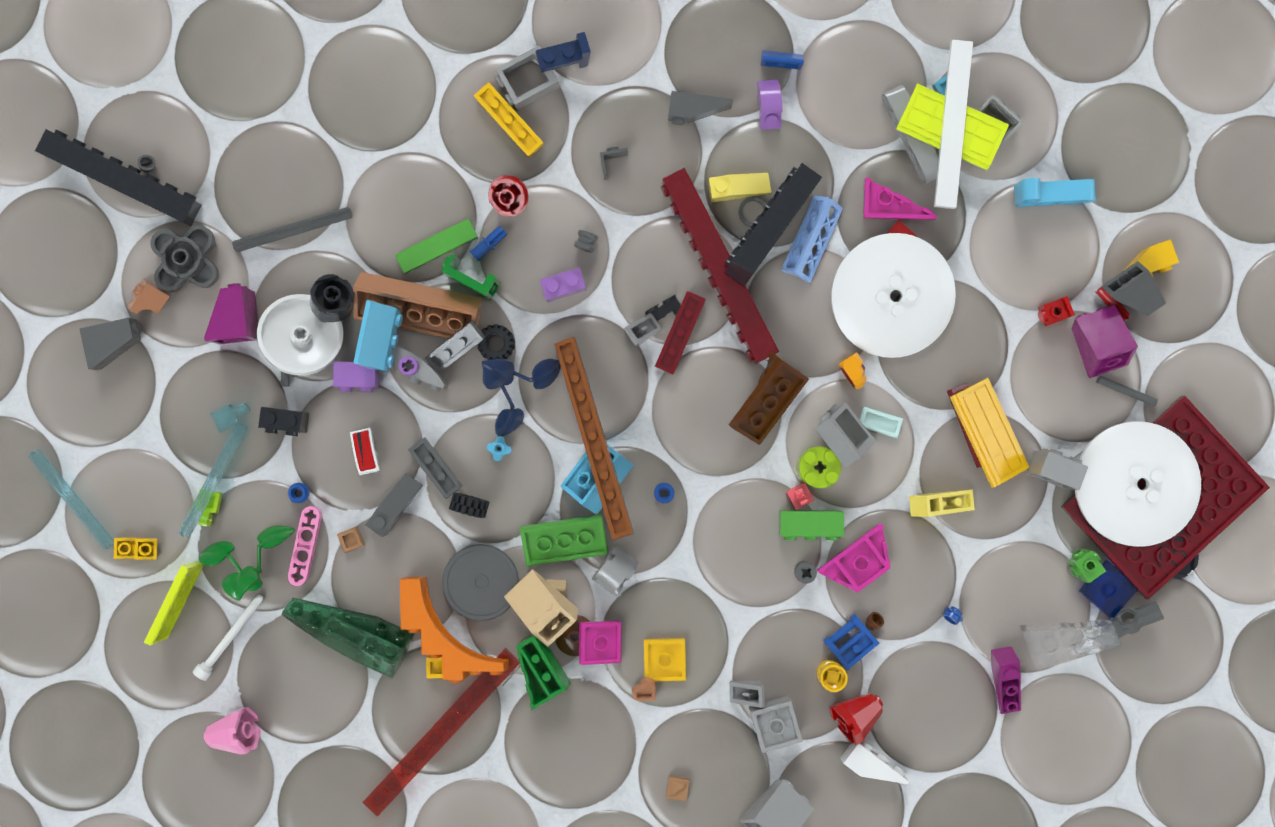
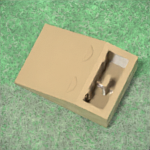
[504,569,578,647]

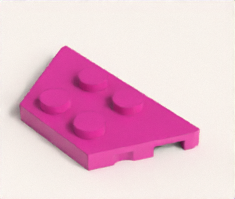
[816,523,891,593]

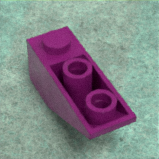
[991,646,1021,714]

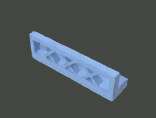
[781,195,843,283]

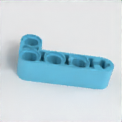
[1014,178,1096,207]

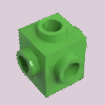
[1067,549,1106,583]

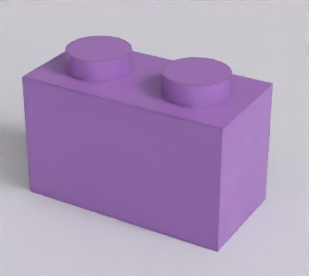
[540,268,587,302]
[333,362,379,392]

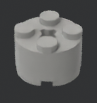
[592,545,639,596]

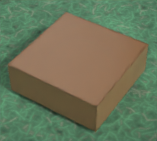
[337,526,365,553]

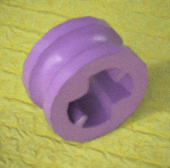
[399,356,419,376]

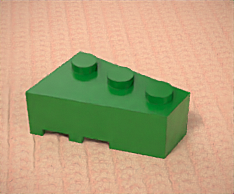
[516,634,571,710]

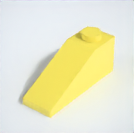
[708,173,772,203]
[909,489,975,517]

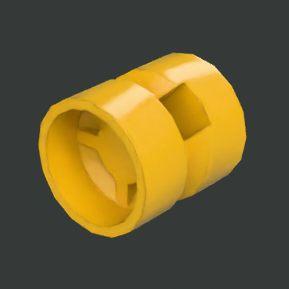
[816,660,848,692]

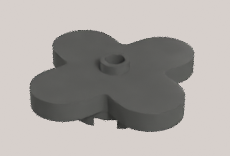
[150,225,219,292]

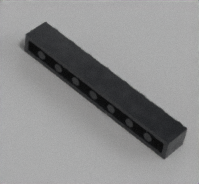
[35,129,202,226]

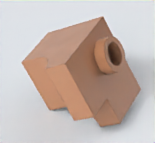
[128,278,169,314]

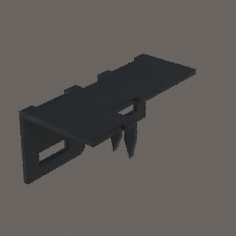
[645,294,681,321]

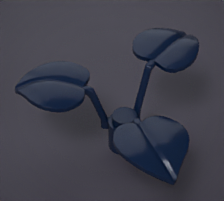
[482,359,561,437]

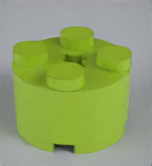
[796,446,841,488]

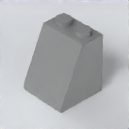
[739,780,814,827]

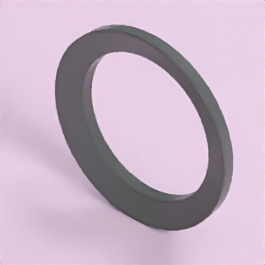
[738,197,767,227]

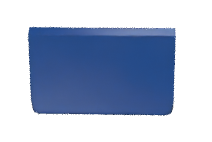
[760,50,804,70]

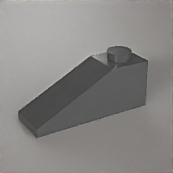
[668,91,733,125]
[365,473,423,537]

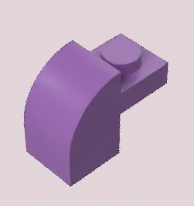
[757,80,783,130]

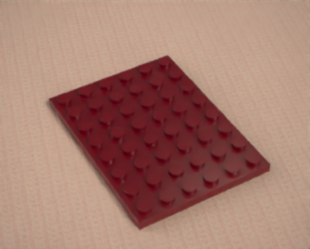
[1061,396,1270,600]

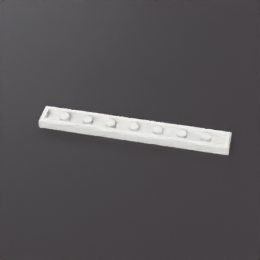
[934,40,973,209]

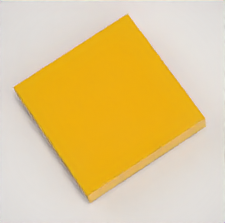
[644,638,686,681]

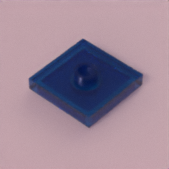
[1079,560,1138,619]

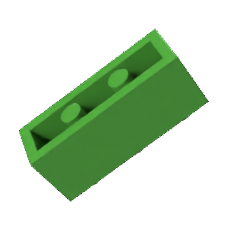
[779,510,844,541]

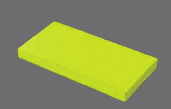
[144,561,203,646]

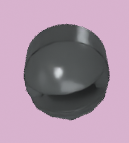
[138,155,156,173]

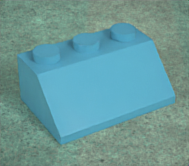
[353,300,403,372]
[560,445,634,515]

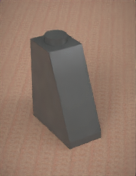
[1101,261,1166,316]
[80,318,142,370]

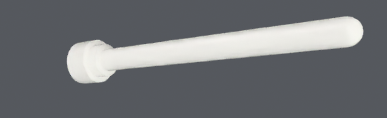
[193,595,263,681]

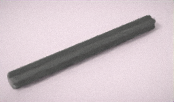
[232,207,352,252]

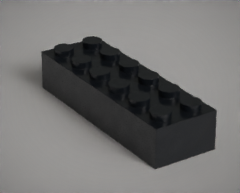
[724,163,822,286]

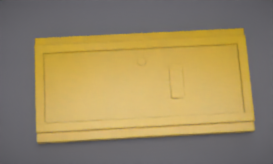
[950,378,1029,488]

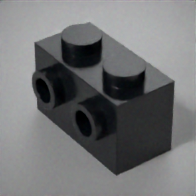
[258,407,309,436]

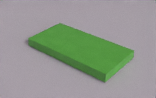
[520,514,608,566]

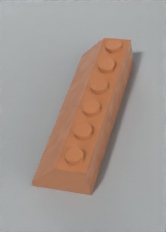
[353,272,482,339]

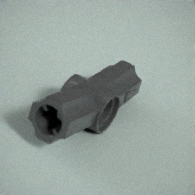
[1096,601,1164,645]

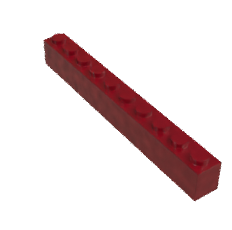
[660,167,779,364]

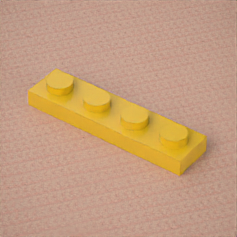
[473,82,544,158]

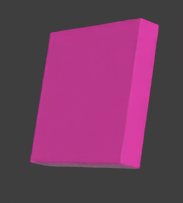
[579,620,621,665]

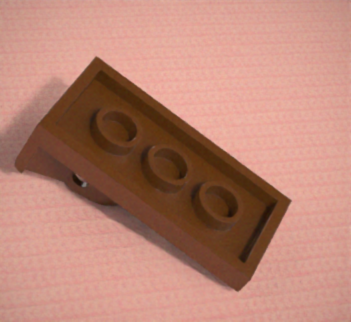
[728,352,809,445]

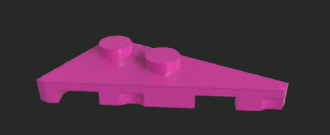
[863,178,937,220]

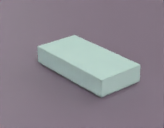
[859,407,903,438]

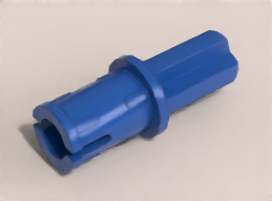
[470,226,507,262]

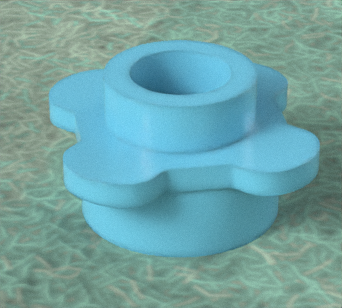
[487,436,511,461]

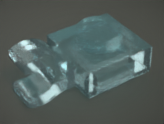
[210,403,250,432]

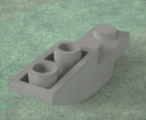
[392,346,448,391]

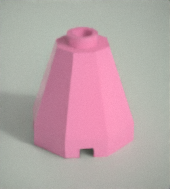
[204,707,261,754]

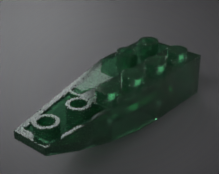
[282,598,414,678]

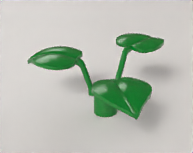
[199,525,295,601]

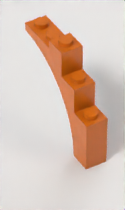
[400,577,509,683]

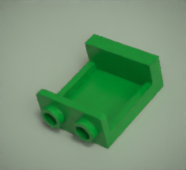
[441,254,501,300]

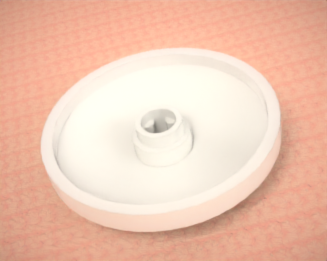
[257,294,344,376]

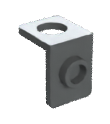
[600,147,628,180]

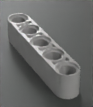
[882,85,939,184]

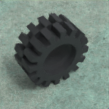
[477,324,516,360]
[449,492,490,518]

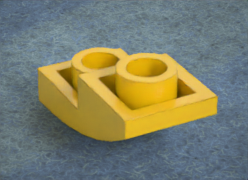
[113,537,158,560]

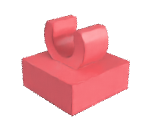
[786,482,815,510]

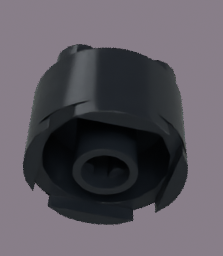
[310,274,354,322]

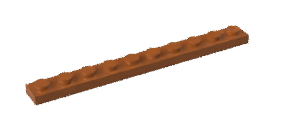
[554,337,634,540]

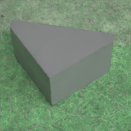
[624,313,662,347]
[729,680,765,708]

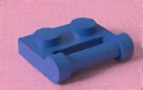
[823,614,880,670]

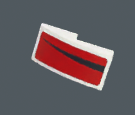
[350,428,380,475]

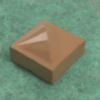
[666,775,690,801]

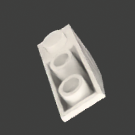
[840,741,909,784]

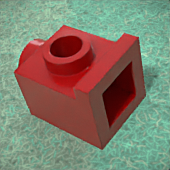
[1037,296,1075,326]

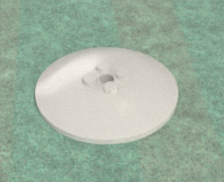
[831,233,956,358]
[1075,422,1201,546]

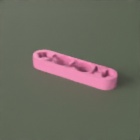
[288,506,322,586]

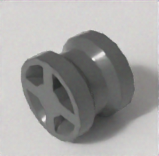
[574,230,598,253]
[794,561,817,584]

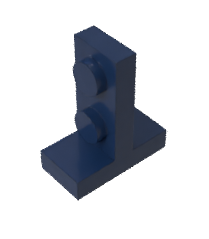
[535,32,591,73]

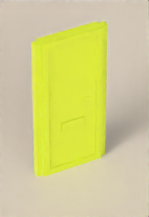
[896,83,1009,170]

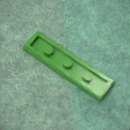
[395,218,478,274]

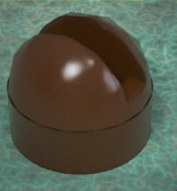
[866,612,884,630]

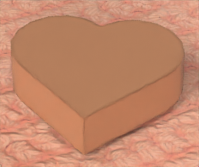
[632,677,656,701]

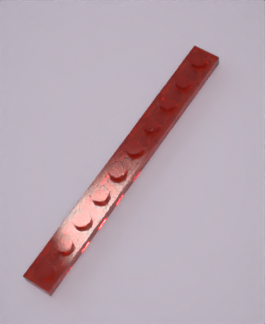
[362,647,520,817]

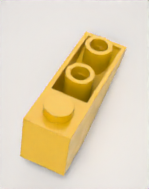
[1123,239,1179,277]

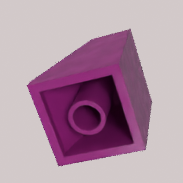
[204,283,258,345]
[1071,305,1138,379]

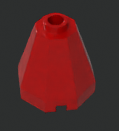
[829,693,883,745]

